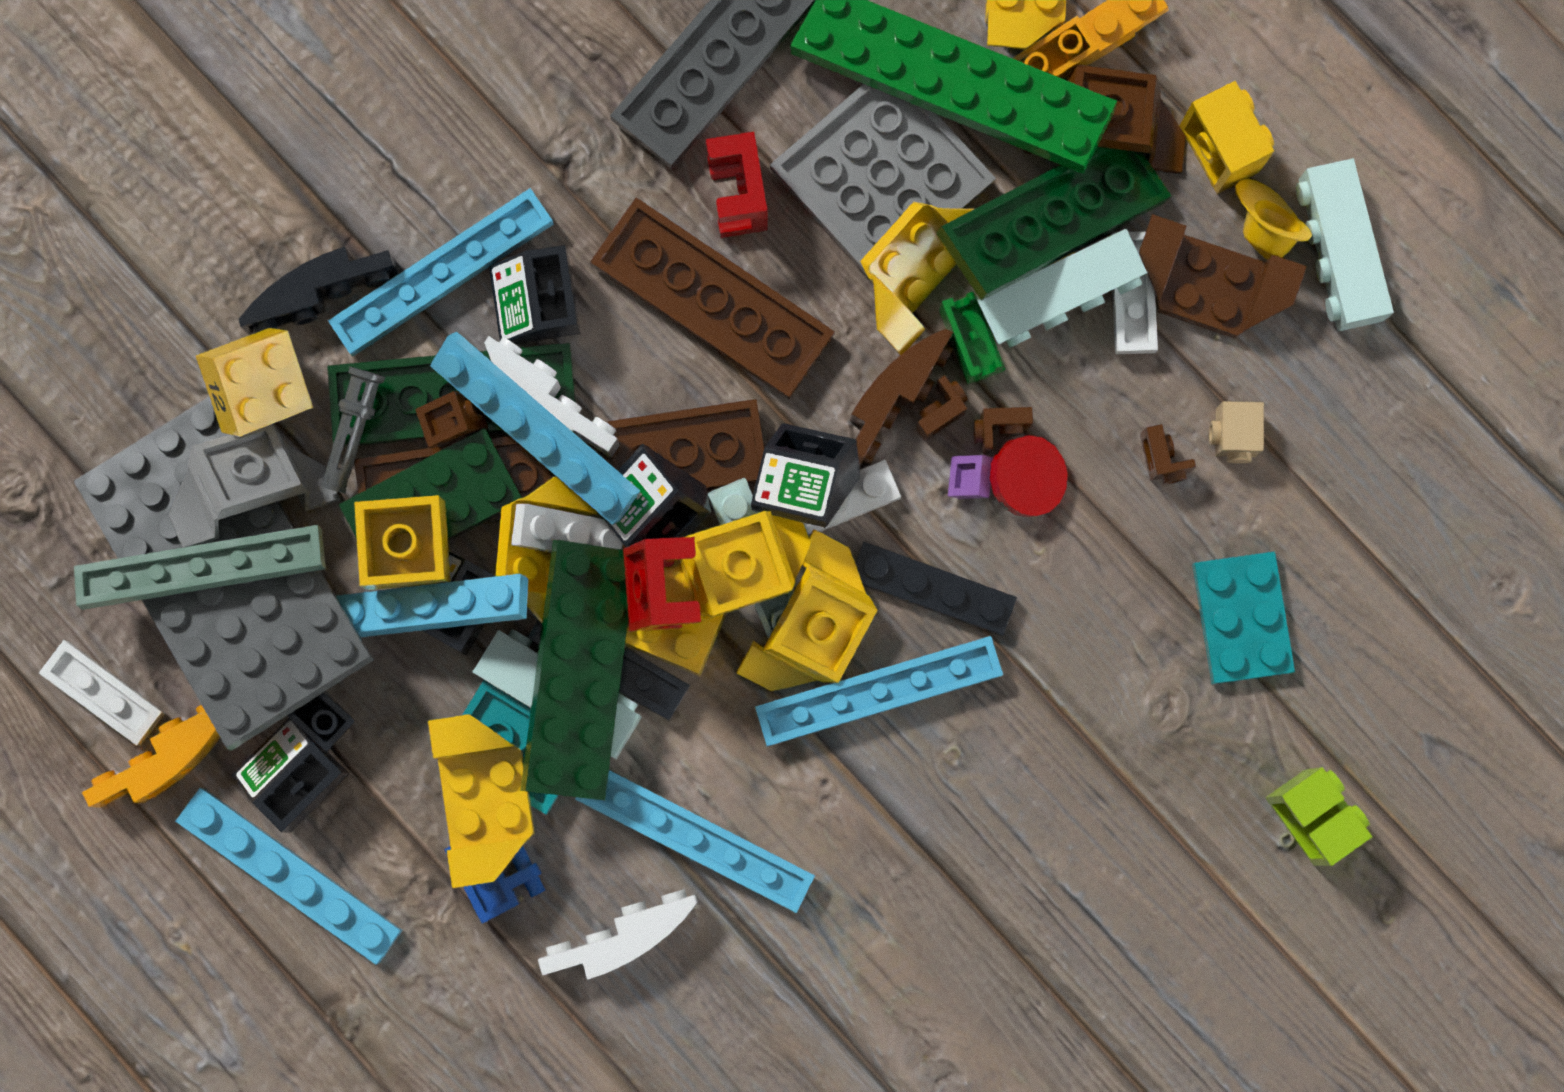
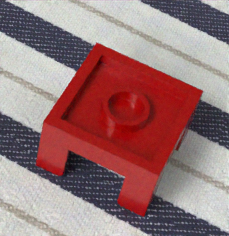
[706,132,768,238]
[623,537,701,632]

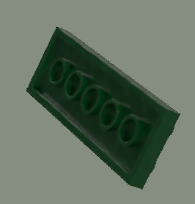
[936,147,1172,301]
[327,343,576,447]
[520,540,628,801]

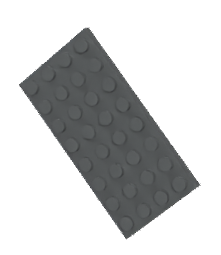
[74,397,374,751]

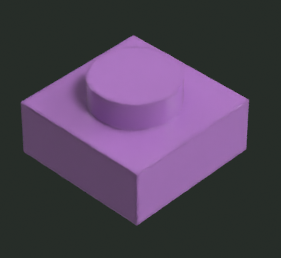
[948,455,993,499]

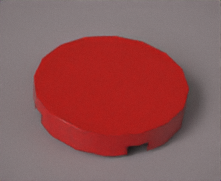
[990,435,1068,518]

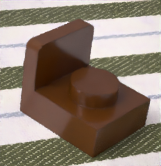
[916,375,968,442]
[415,391,488,447]
[973,407,1033,454]
[1140,424,1196,485]

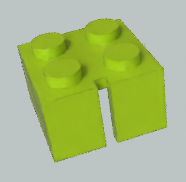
[1265,767,1372,866]

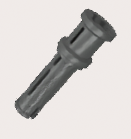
[321,367,385,493]

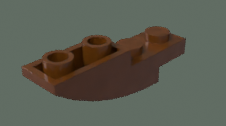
[850,328,955,468]

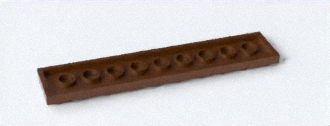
[354,399,764,524]

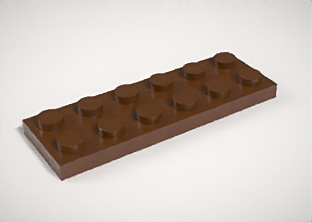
[590,197,835,400]

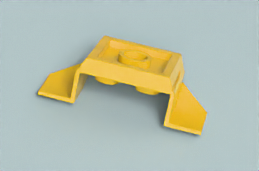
[985,0,1066,49]
[860,202,974,355]
[495,476,597,623]
[664,511,811,618]
[736,529,878,691]
[428,714,535,888]

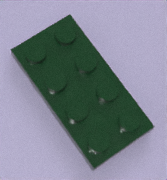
[339,428,522,541]

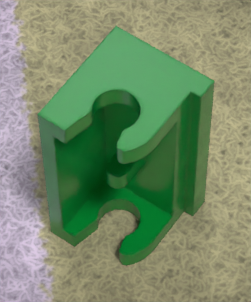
[939,291,1006,385]

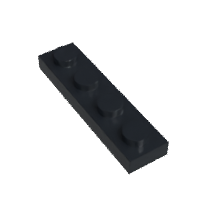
[855,541,1017,636]
[527,620,690,722]

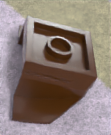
[1023,64,1186,174]
[1139,214,1307,338]

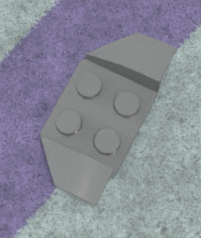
[169,424,340,548]

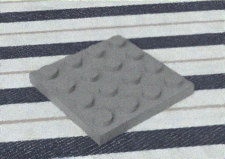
[770,84,996,276]

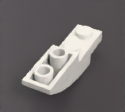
[484,336,620,458]
[538,889,698,980]

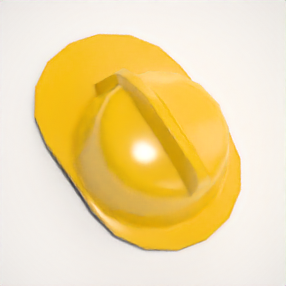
[1235,179,1312,260]

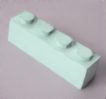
[1296,158,1394,332]
[977,228,1147,348]
[473,629,642,759]

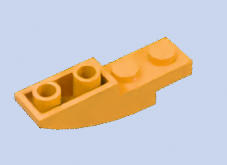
[1012,0,1169,79]
[82,705,220,808]

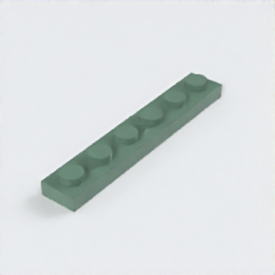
[74,525,326,610]

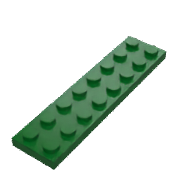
[790,0,1117,174]

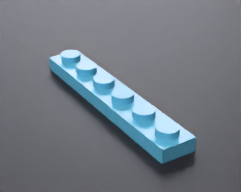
[328,188,554,357]
[430,332,640,525]
[336,574,528,637]
[755,636,1003,747]
[575,770,815,913]
[175,787,402,965]

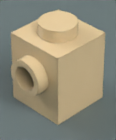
[1209,401,1264,463]

